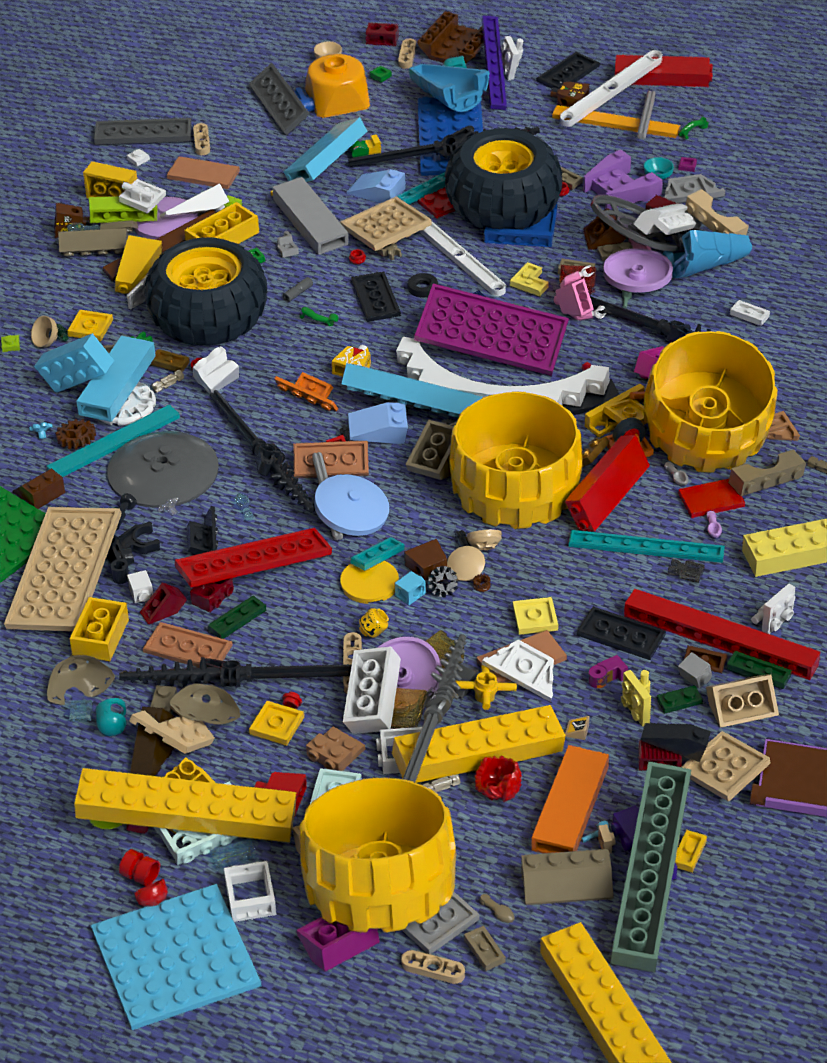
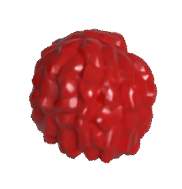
[474,755,522,802]

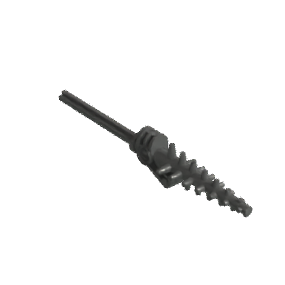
[403,634,467,783]

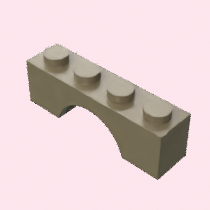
[728,449,806,496]

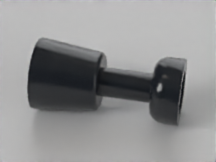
[114,493,137,530]

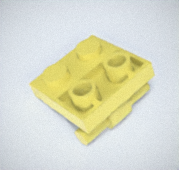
[621,670,651,727]

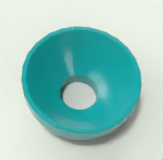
[644,157,674,180]

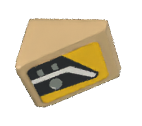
[565,716,590,740]

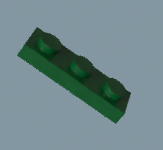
[208,595,266,639]
[727,651,792,689]

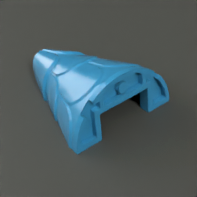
[409,64,489,112]
[662,230,752,278]

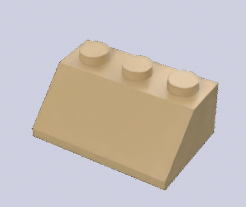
[706,675,779,728]

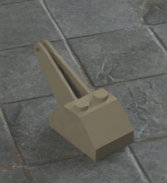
[406,420,457,480]

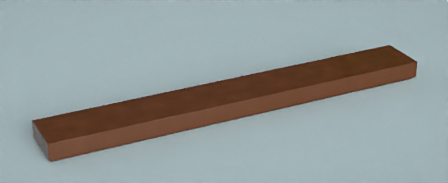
[103,210,215,281]

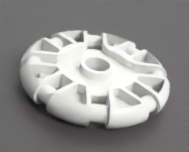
[99,382,156,426]

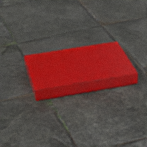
[678,479,745,518]

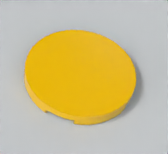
[340,561,399,604]

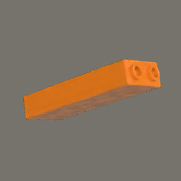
[531,745,609,854]

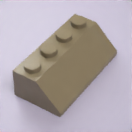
[58,228,129,257]
[521,849,613,905]

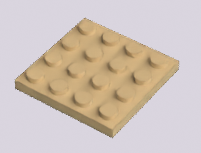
[340,197,432,251]

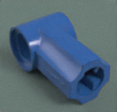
[294,87,315,112]

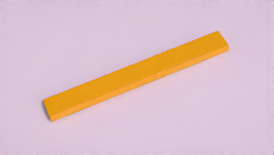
[552,105,680,138]

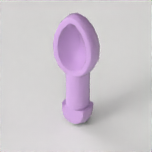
[707,511,722,538]

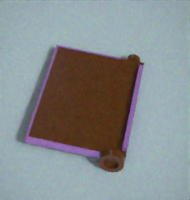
[750,739,827,817]

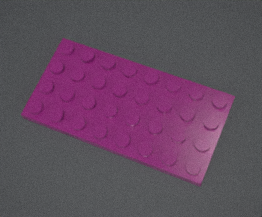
[414,284,569,376]

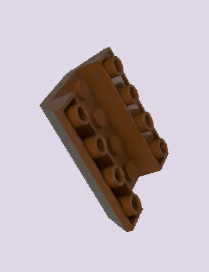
[417,11,484,63]

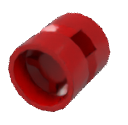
[119,849,160,886]

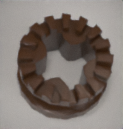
[473,574,491,592]

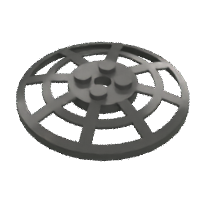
[591,195,679,251]

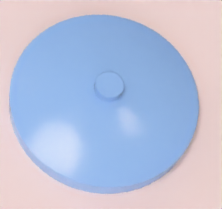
[314,474,389,536]

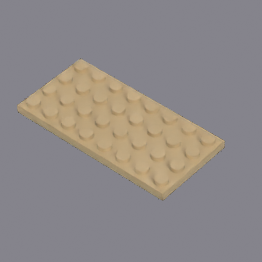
[4,507,122,631]

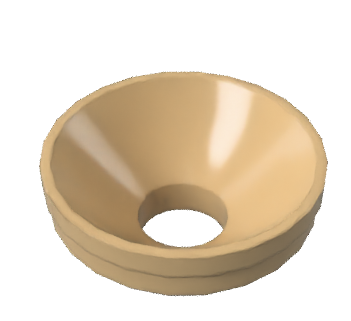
[314,42,342,59]
[31,316,58,348]
[467,530,502,551]

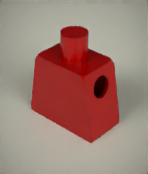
[254,772,307,817]

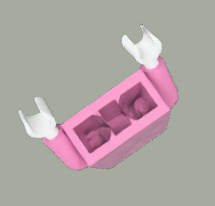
[554,265,606,321]

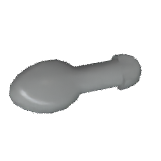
[664,462,689,486]

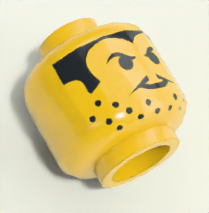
[359,608,389,638]

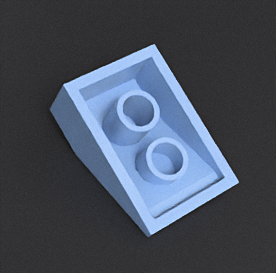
[347,169,406,203]
[348,402,408,444]

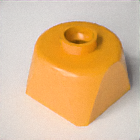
[305,54,370,118]

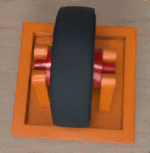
[606,417,654,457]

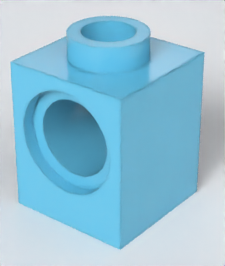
[395,571,426,605]

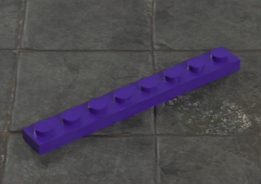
[482,16,507,110]

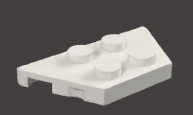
[482,640,554,701]

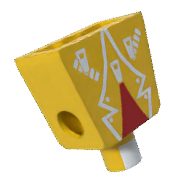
[331,345,371,377]

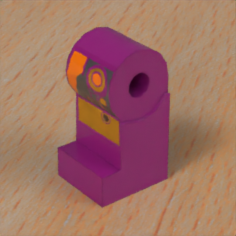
[589,655,628,688]

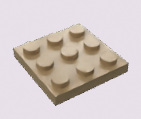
[681,731,771,802]

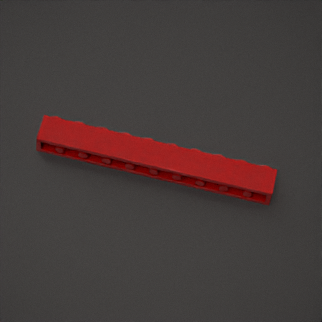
[624,588,821,680]

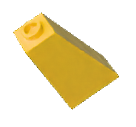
[115,235,162,294]

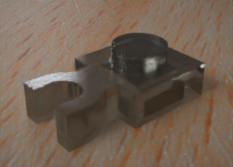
[668,559,705,583]

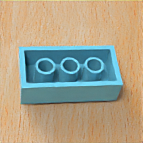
[34,333,114,393]

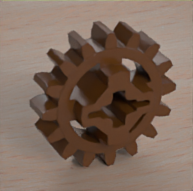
[56,419,96,449]

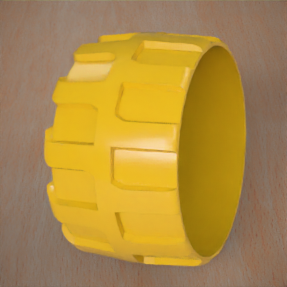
[643,331,778,473]
[450,391,583,529]
[300,778,456,933]

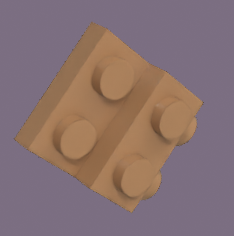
[306,726,365,771]

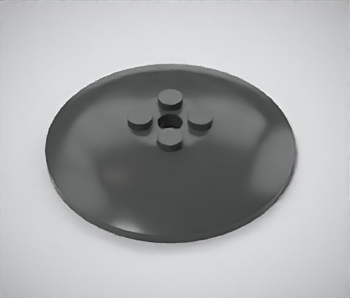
[107,431,219,508]

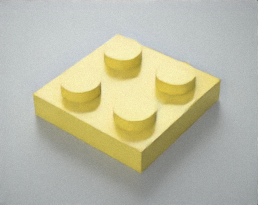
[513,597,558,635]

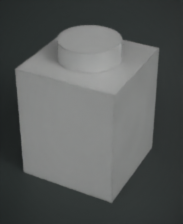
[678,652,712,688]

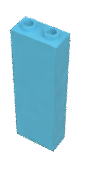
[284,117,367,182]
[76,336,156,422]

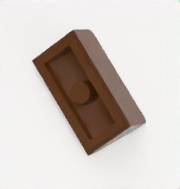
[684,645,728,673]

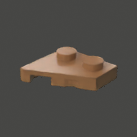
[766,411,800,441]

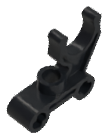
[106,521,161,584]

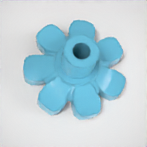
[29,422,53,439]

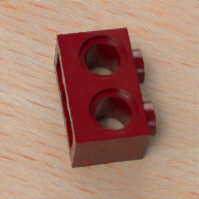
[365,22,399,46]
[190,578,234,613]

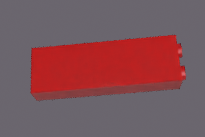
[615,55,713,87]
[565,435,650,532]

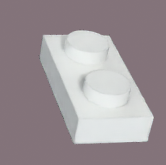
[730,300,770,326]

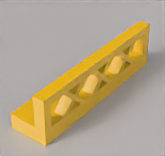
[585,384,645,438]

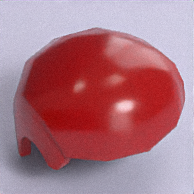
[134,879,168,907]

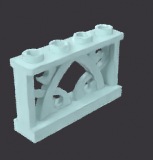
[154,781,238,865]

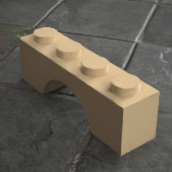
[685,189,748,235]

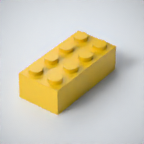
[185,202,259,244]

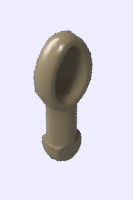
[479,894,514,923]

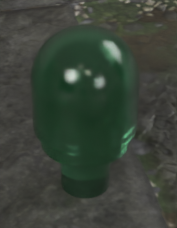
[50,323,69,341]

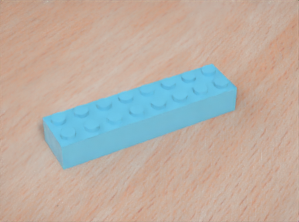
[341,363,483,418]

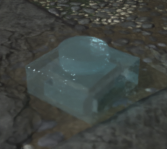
[70,700,93,721]

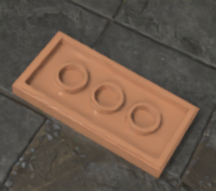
[167,156,240,189]
[293,441,369,478]
[143,622,233,667]
[477,630,567,683]

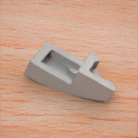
[277,231,299,258]

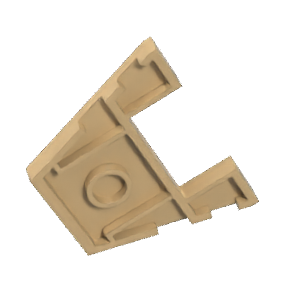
[129,705,214,754]

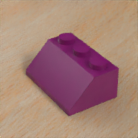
[296,917,380,971]

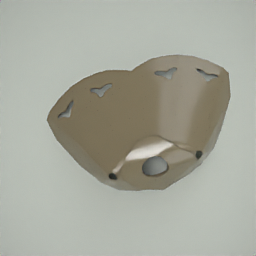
[47,655,115,705]
[170,684,240,724]

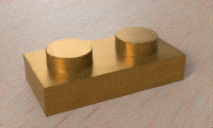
[150,349,190,372]
[582,436,610,467]

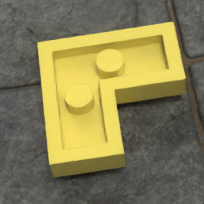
[510,262,549,296]

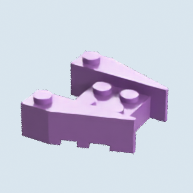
[583,149,662,209]

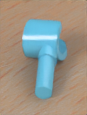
[581,821,610,842]

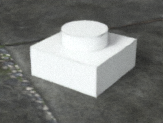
[127,149,150,166]

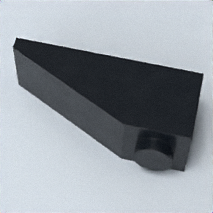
[640,723,711,762]

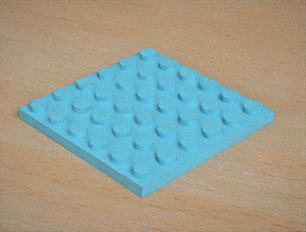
[91,884,261,1030]

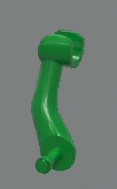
[679,117,709,140]
[300,307,339,326]

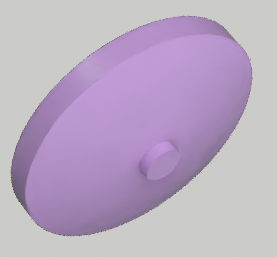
[134,197,198,240]
[603,248,673,292]
[378,637,442,713]

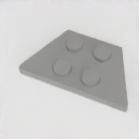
[665,174,725,203]

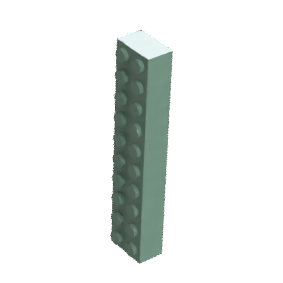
[611,762,691,972]

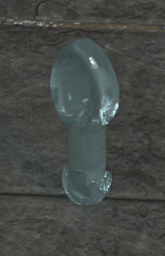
[67,222,101,231]
[235,493,254,521]

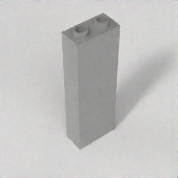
[273,177,348,255]

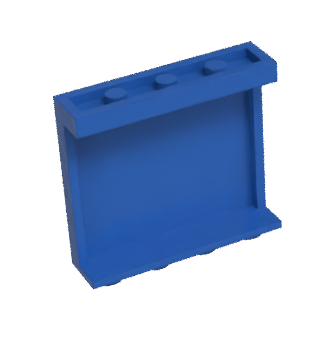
[485,201,558,247]

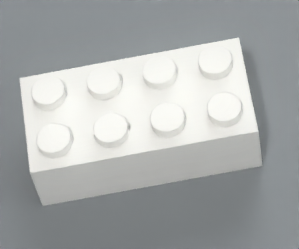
[343,646,401,734]

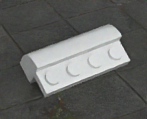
[634,204,697,235]

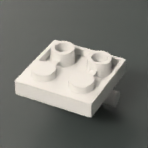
[501,36,523,80]
[119,179,166,213]
[751,584,795,634]

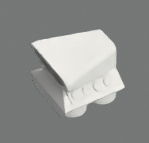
[193,346,239,394]

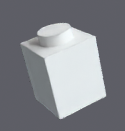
[127,570,153,603]

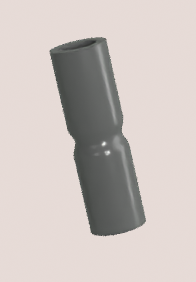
[282,277,313,302]

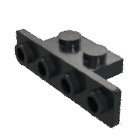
[187,506,218,555]

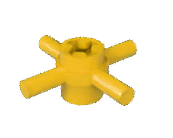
[455,665,517,710]

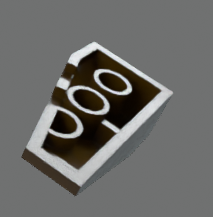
[130,706,177,776]

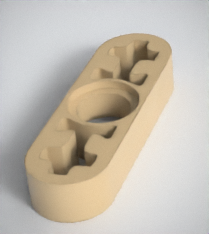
[398,38,416,69]
[193,123,210,155]
[402,950,465,984]

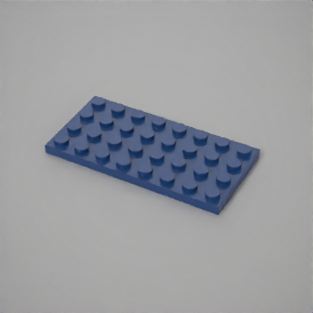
[418,97,483,176]

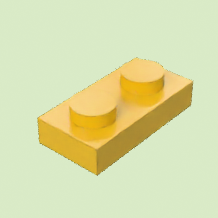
[675,830,707,873]

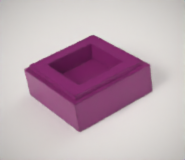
[678,157,697,172]

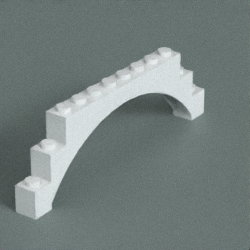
[396,337,610,407]

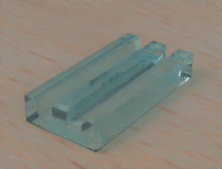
[210,838,258,871]

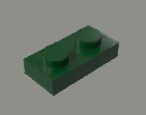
[657,685,703,714]

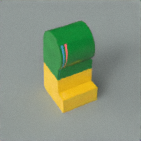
[349,134,381,158]

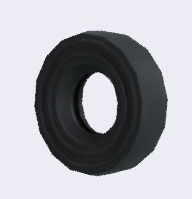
[407,273,438,298]

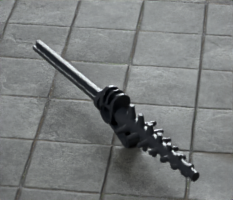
[348,125,540,167]
[590,296,711,342]
[210,390,315,513]
[119,657,352,688]

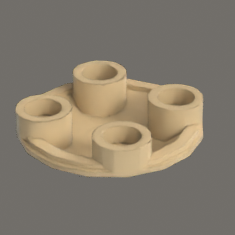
[447,546,485,581]

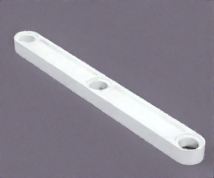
[560,50,662,127]
[418,221,506,296]

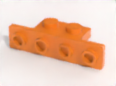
[274,372,338,412]

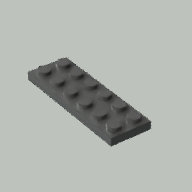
[249,62,310,135]
[94,118,192,145]

